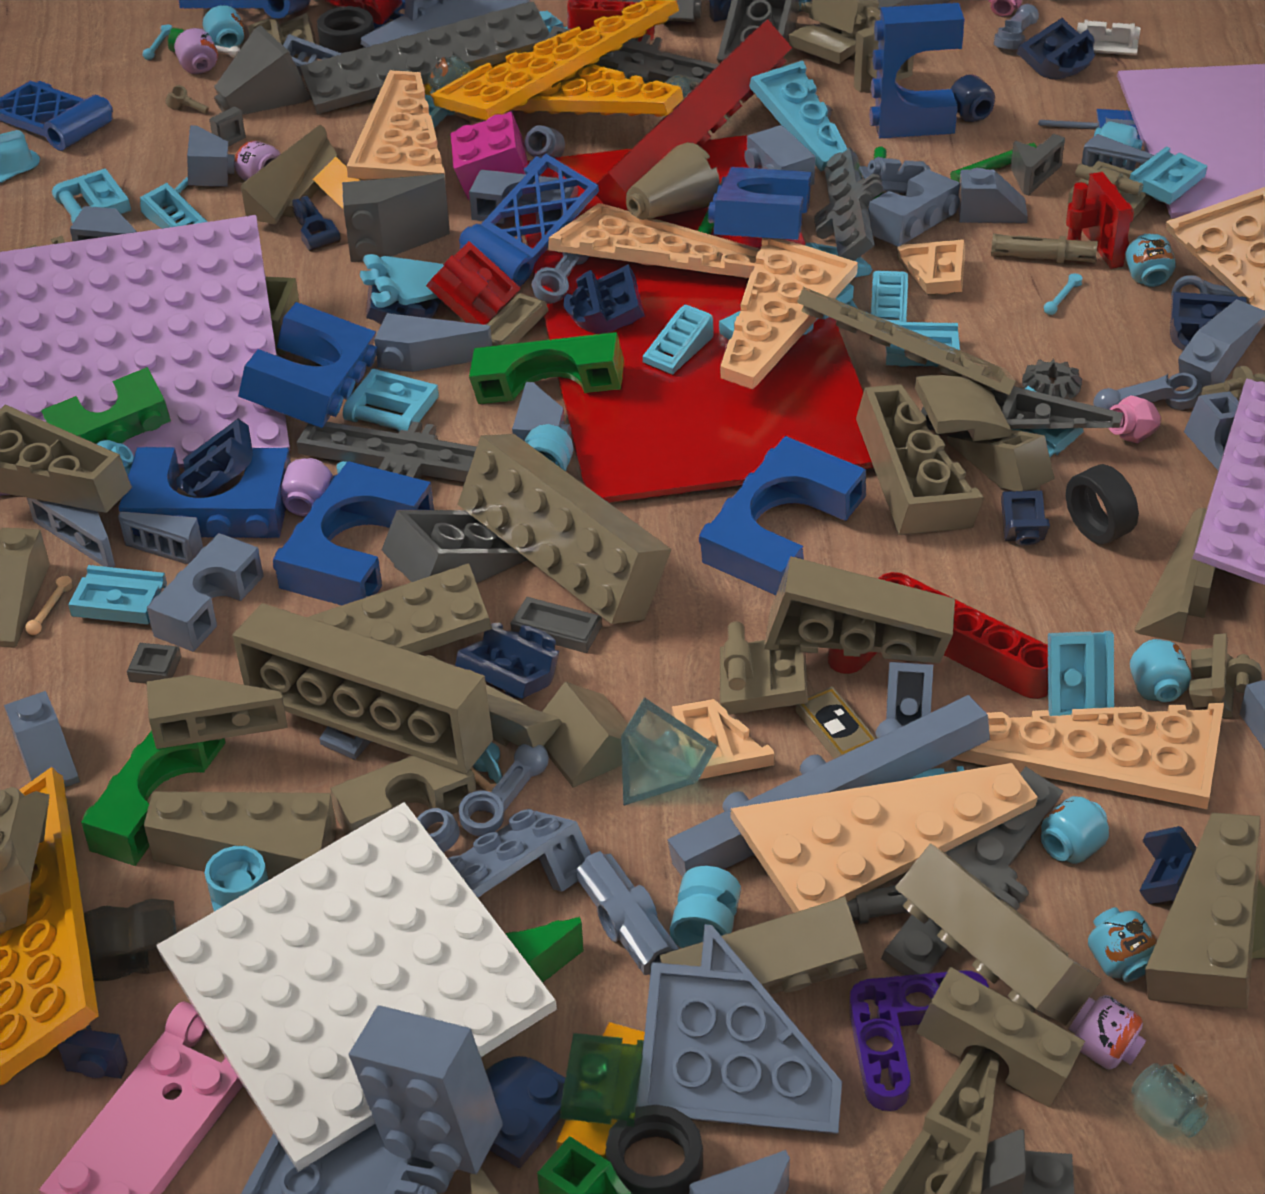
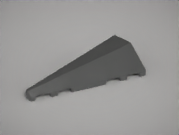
[921,386,1124,430]

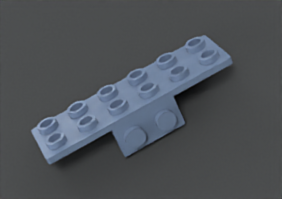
[361,0,530,48]

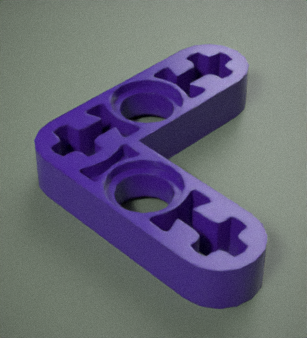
[849,970,989,1111]

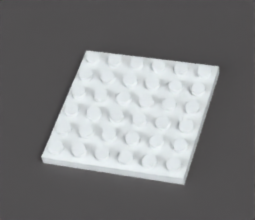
[156,802,557,1172]

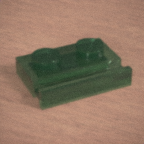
[560,1033,644,1127]

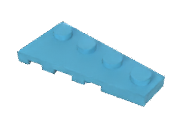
[749,61,847,171]

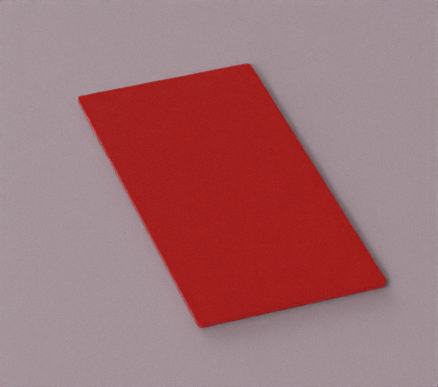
[520,135,874,503]

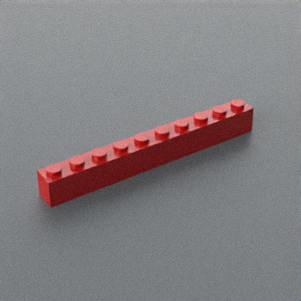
[596,19,792,211]

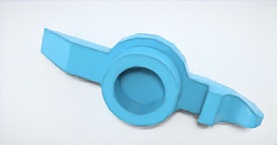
[473,742,503,783]

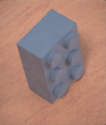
[348,1005,503,1174]

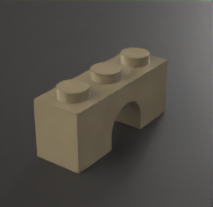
[330,756,476,835]
[916,967,1085,1108]

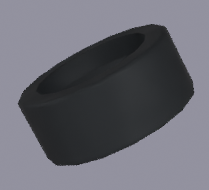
[317,6,375,54]
[1065,464,1139,545]
[605,1104,703,1194]

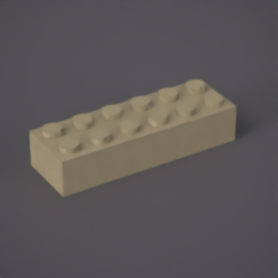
[457,434,672,624]
[232,603,493,774]

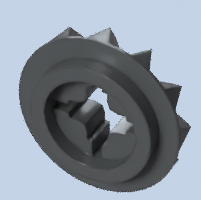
[1022,359,1082,400]

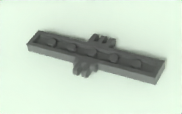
[548,25,718,91]
[814,147,883,261]
[297,421,477,482]
[881,767,1064,976]

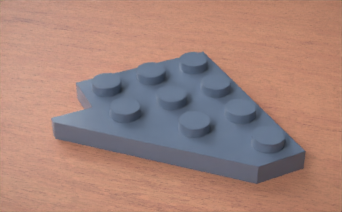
[637,925,842,1134]

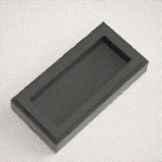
[510,597,602,653]

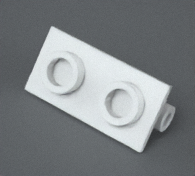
[1077,20,1141,55]

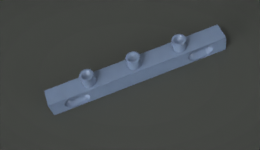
[667,695,990,877]

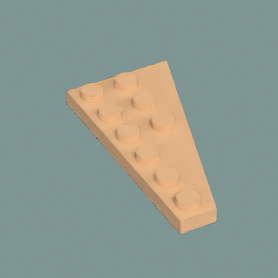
[347,70,446,185]
[1166,187,1265,310]
[548,203,760,278]
[721,238,858,389]
[952,703,1224,809]
[730,763,1038,913]

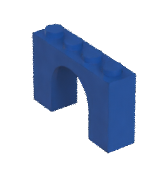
[870,3,965,138]
[708,167,811,240]
[238,302,378,428]
[699,436,866,595]
[119,447,291,538]
[273,461,434,606]

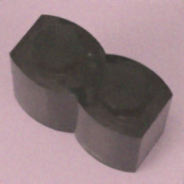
[84,899,179,981]

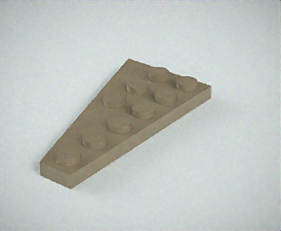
[797,286,1016,395]

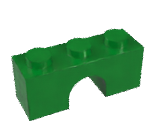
[41,367,171,444]

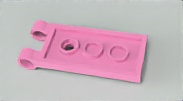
[39,1001,243,1194]

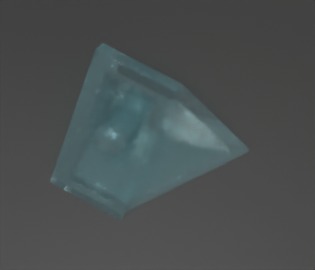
[621,697,717,806]

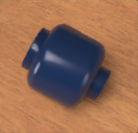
[950,74,995,123]

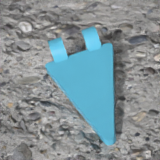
[360,254,444,308]

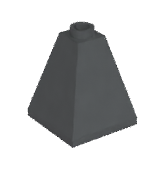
[214,25,311,115]

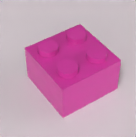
[451,112,528,200]

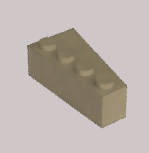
[856,385,984,535]
[0,404,132,513]
[764,556,955,663]
[144,791,337,880]
[1145,813,1261,1009]
[895,843,1102,1025]
[660,897,867,995]

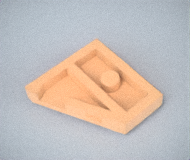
[897,240,965,295]
[672,699,774,781]

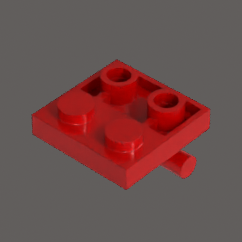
[1066,171,1134,269]
[426,241,521,325]

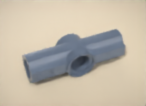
[577,851,679,975]

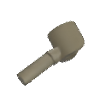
[165,85,209,114]

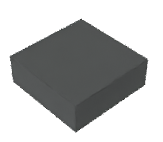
[209,106,246,147]
[127,643,182,684]

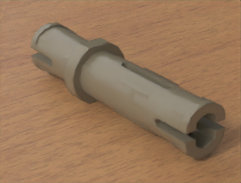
[991,234,1098,264]

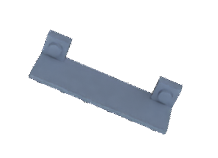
[448,809,591,898]

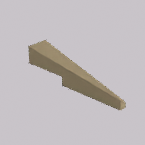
[880,1045,999,1194]

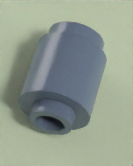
[525,126,565,158]

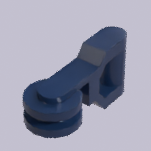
[292,196,341,250]

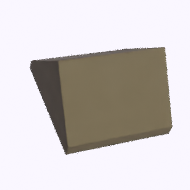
[542,682,648,788]

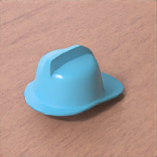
[0,130,40,183]

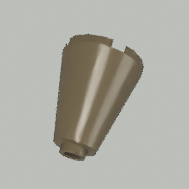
[626,142,720,220]

